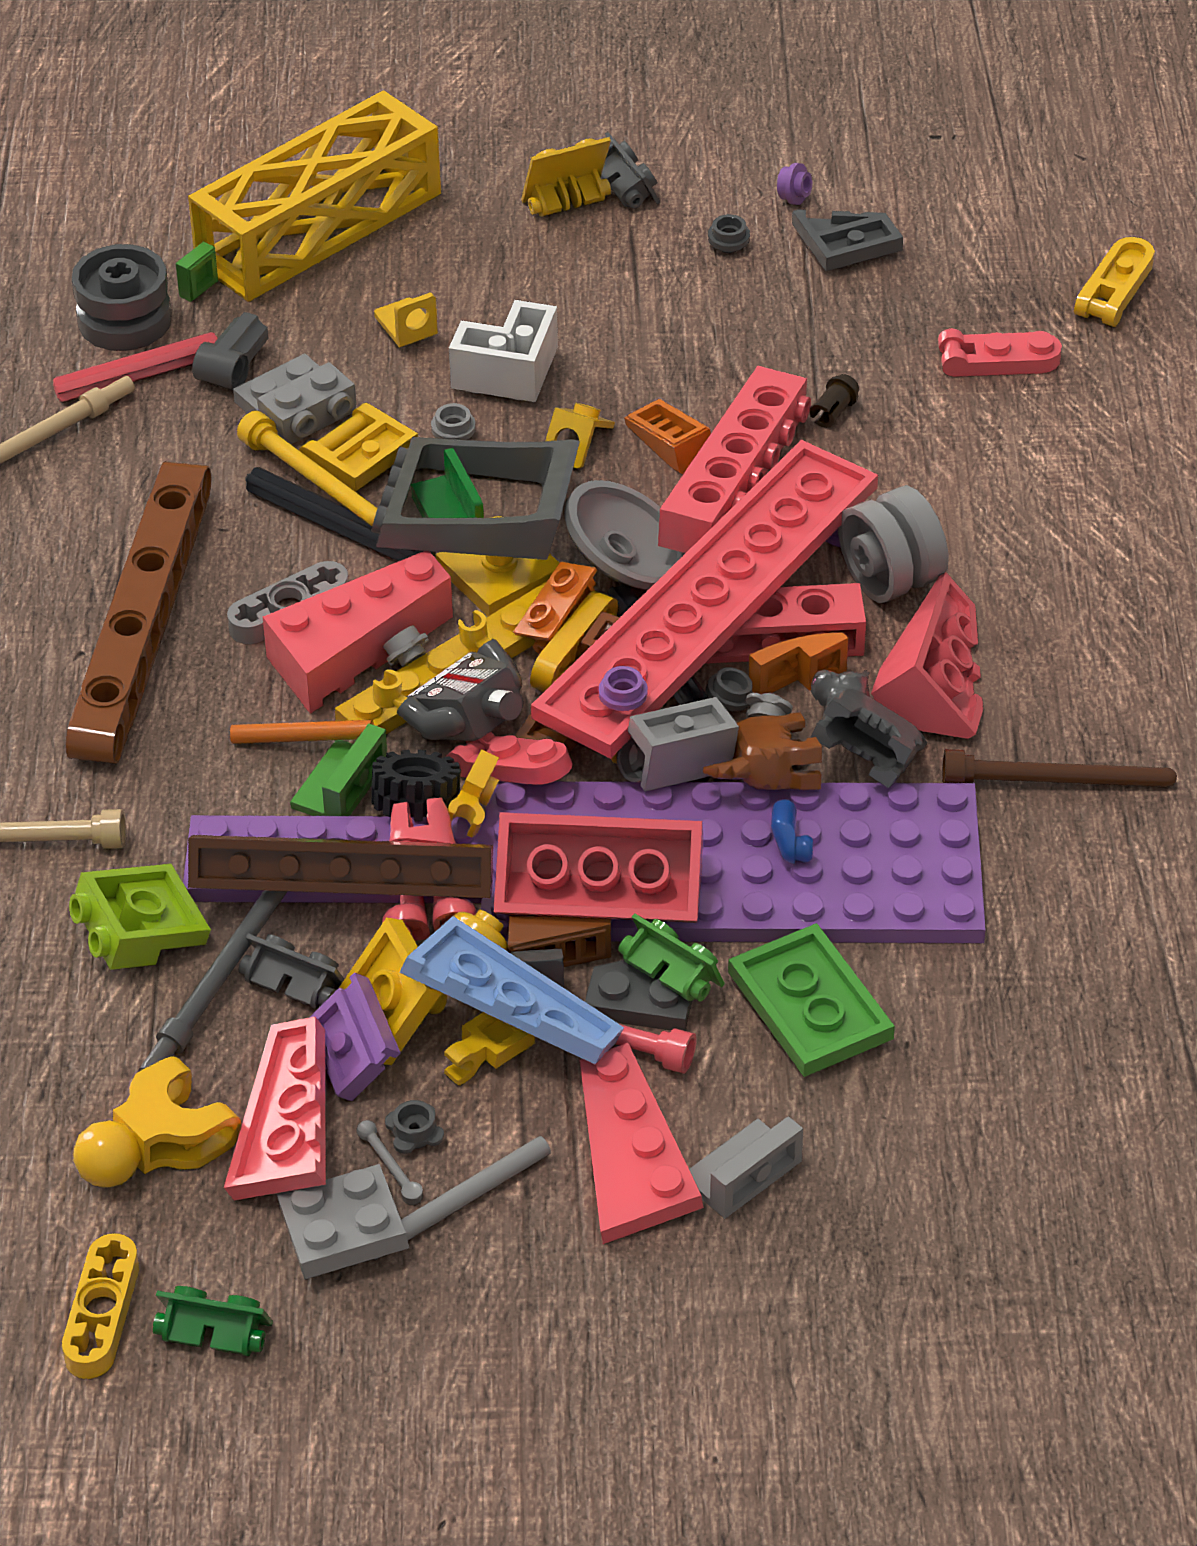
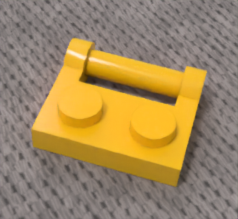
[299,403,418,491]

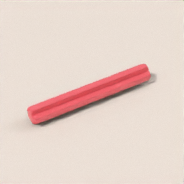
[53,332,217,402]

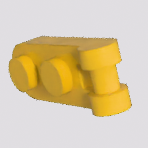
[1074,237,1155,327]

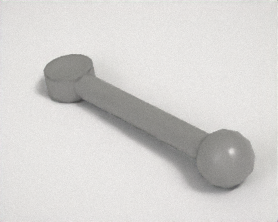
[356,1120,423,1205]

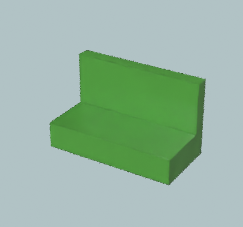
[290,723,387,816]

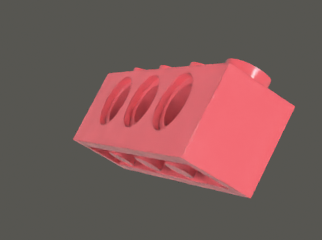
[705,583,866,664]

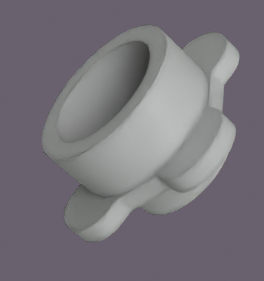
[383,625,429,667]
[746,693,793,719]

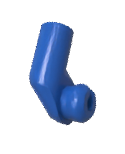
[771,799,813,865]

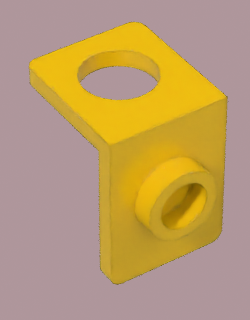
[374,293,438,348]
[545,402,615,469]

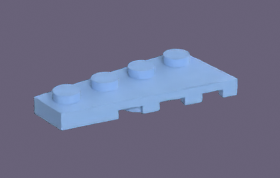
[399,916,624,1064]

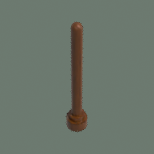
[942,749,1177,787]

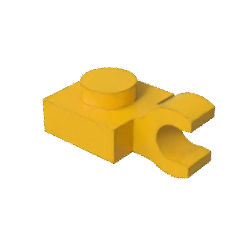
[447,749,499,838]
[444,1012,535,1085]

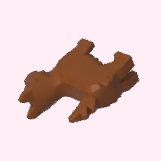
[703,712,822,790]

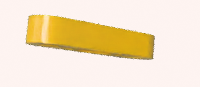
[530,591,618,692]
[62,1233,139,1379]

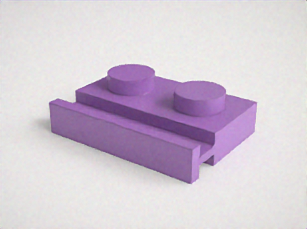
[309,972,401,1101]

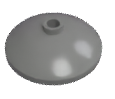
[564,480,685,590]

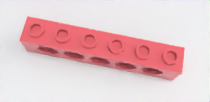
[658,366,811,553]

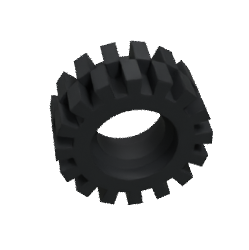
[371,749,461,821]

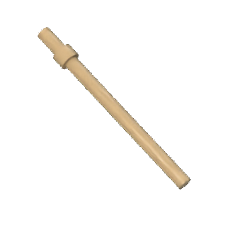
[0,376,135,464]

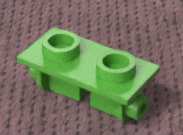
[619,913,725,1002]

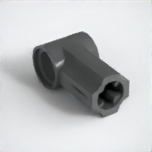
[192,312,269,390]

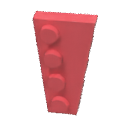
[224,1017,326,1201]
[580,1043,704,1244]

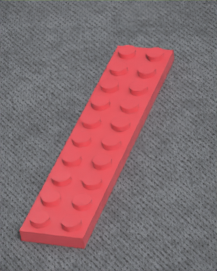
[531,440,878,759]

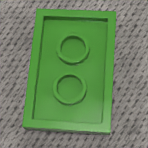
[728,923,895,1077]

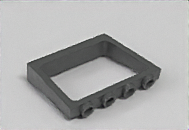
[371,437,580,560]

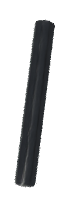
[245,467,436,561]

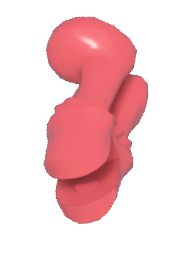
[382,798,477,941]

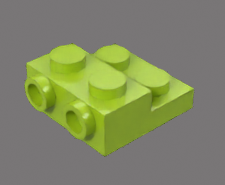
[69,864,211,970]

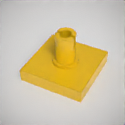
[436,516,560,617]
[339,917,448,1065]

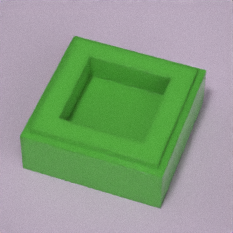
[176,241,218,302]

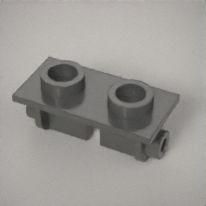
[601,131,660,208]
[238,933,344,1010]

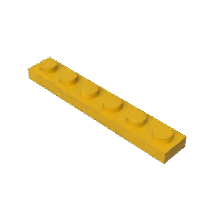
[335,581,569,734]

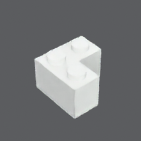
[449,300,558,402]

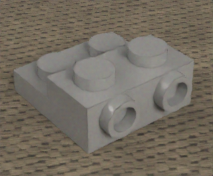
[233,353,357,444]

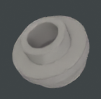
[431,403,476,440]

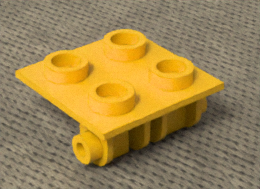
[521,137,611,217]

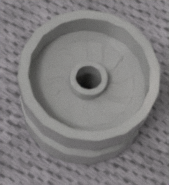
[838,485,949,603]

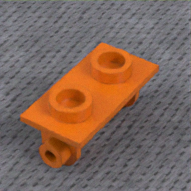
[513,562,597,654]

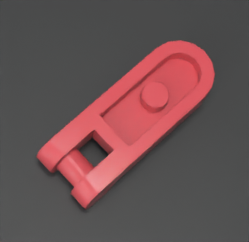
[938,328,1062,377]
[446,731,572,785]

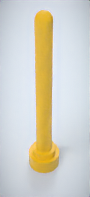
[237,411,378,526]

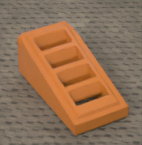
[624,399,711,474]

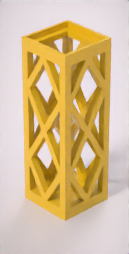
[188,90,441,302]

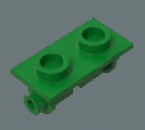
[153,1286,273,1356]

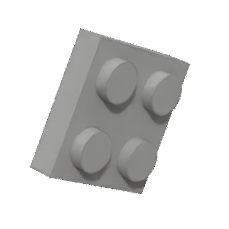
[277,1164,409,1280]

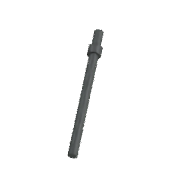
[139,890,288,1071]

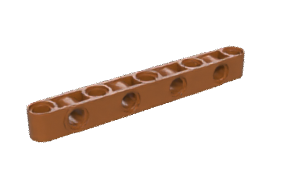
[66,461,212,764]

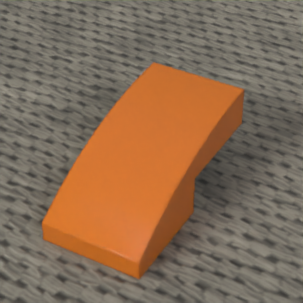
[749,632,848,694]

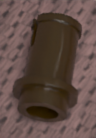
[809,374,859,428]

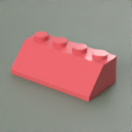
[494,812,704,923]

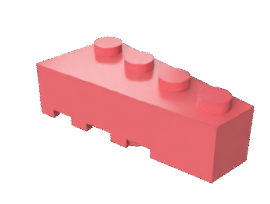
[263,551,453,714]

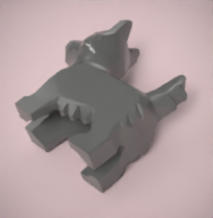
[811,669,927,788]

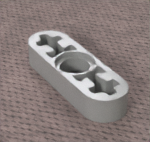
[227,561,349,644]

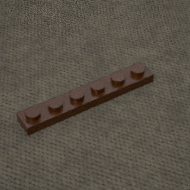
[188,835,493,898]

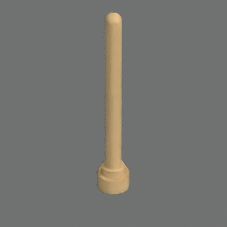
[0,809,126,849]

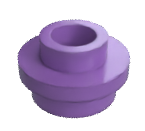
[777,163,812,205]
[599,666,648,711]

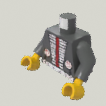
[373,610,524,741]

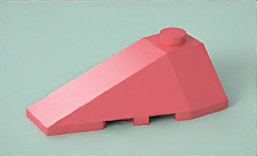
[871,572,983,739]

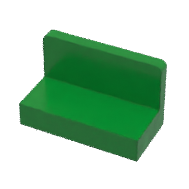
[411,448,484,518]

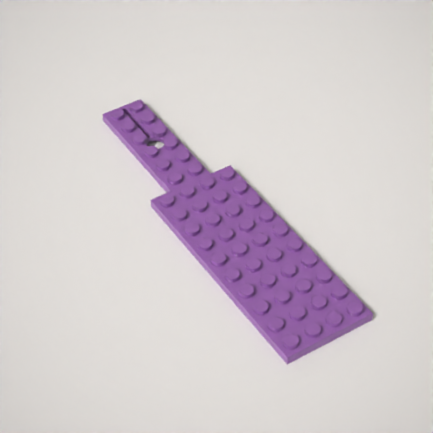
[183,781,985,943]

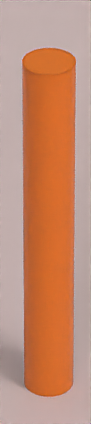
[230,720,374,744]

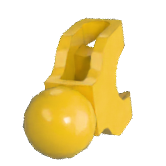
[73,1057,242,1188]

